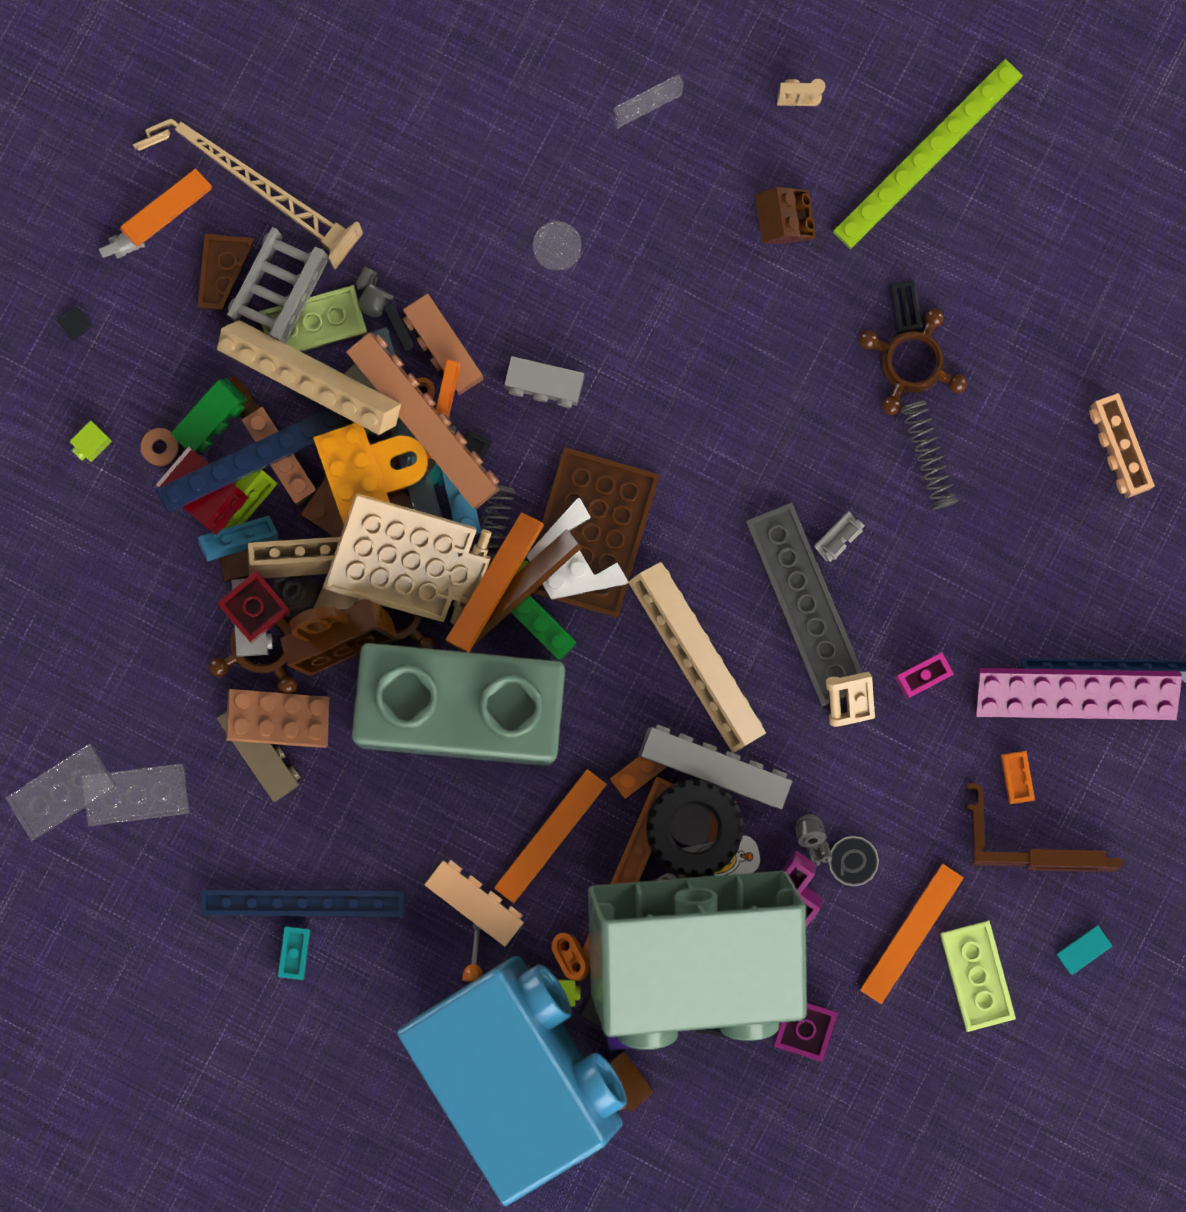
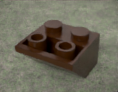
[755,187,816,244]
[608,1050,654,1113]

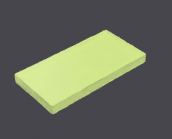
[259,285,368,352]
[940,920,1016,1032]

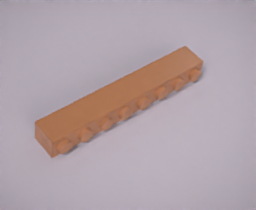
[347,333,500,508]

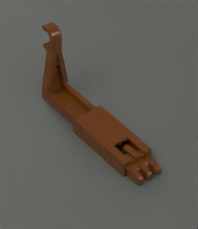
[965,783,1123,872]

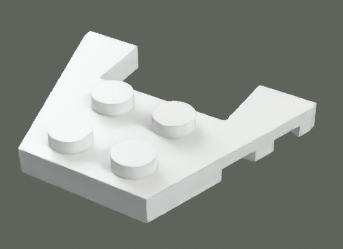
[526,498,628,600]

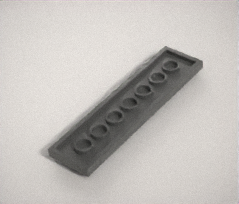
[745,503,863,707]

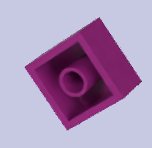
[772,1002,838,1062]

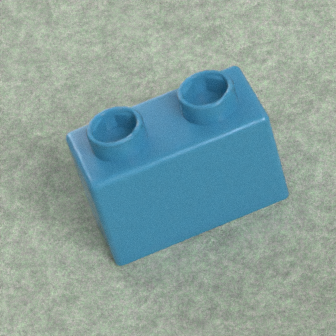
[397,956,627,1206]

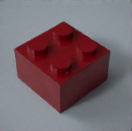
[217,570,290,644]

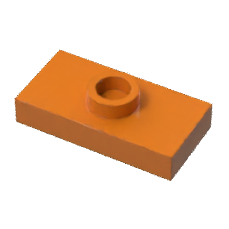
[1001,751,1035,805]

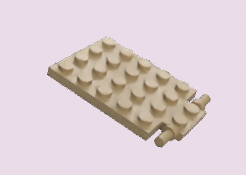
[324,493,492,624]

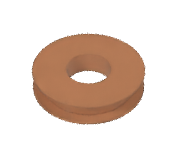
[141,428,179,466]

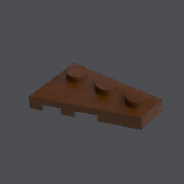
[197,234,255,311]

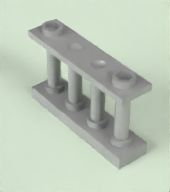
[227,227,329,344]

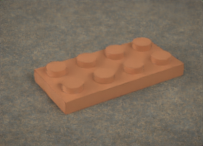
[226,689,329,748]

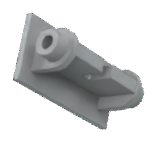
[814,511,864,562]

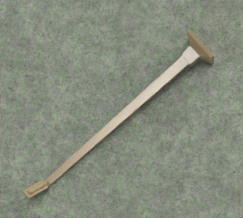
[133,119,363,270]

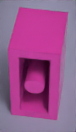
[894,652,954,699]

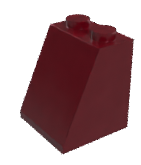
[156,446,249,536]

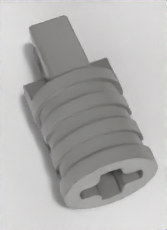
[99,233,146,259]

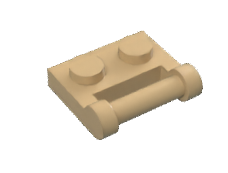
[777,79,825,106]
[826,672,875,727]

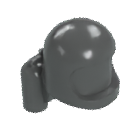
[356,266,395,317]
[795,814,832,866]

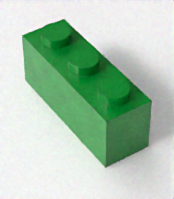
[171,378,248,454]
[510,595,577,662]

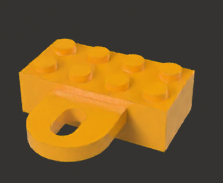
[313,423,428,525]

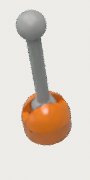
[462,923,483,982]

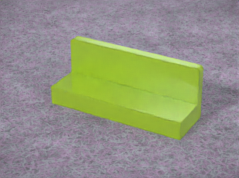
[223,469,278,529]

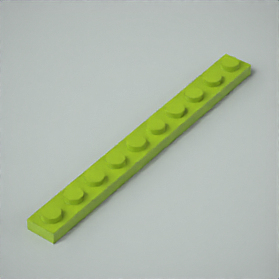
[833,59,1023,250]

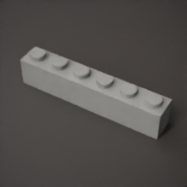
[638,724,792,809]

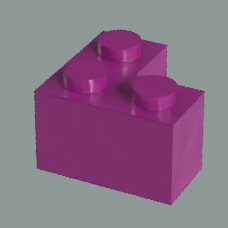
[781,851,823,927]

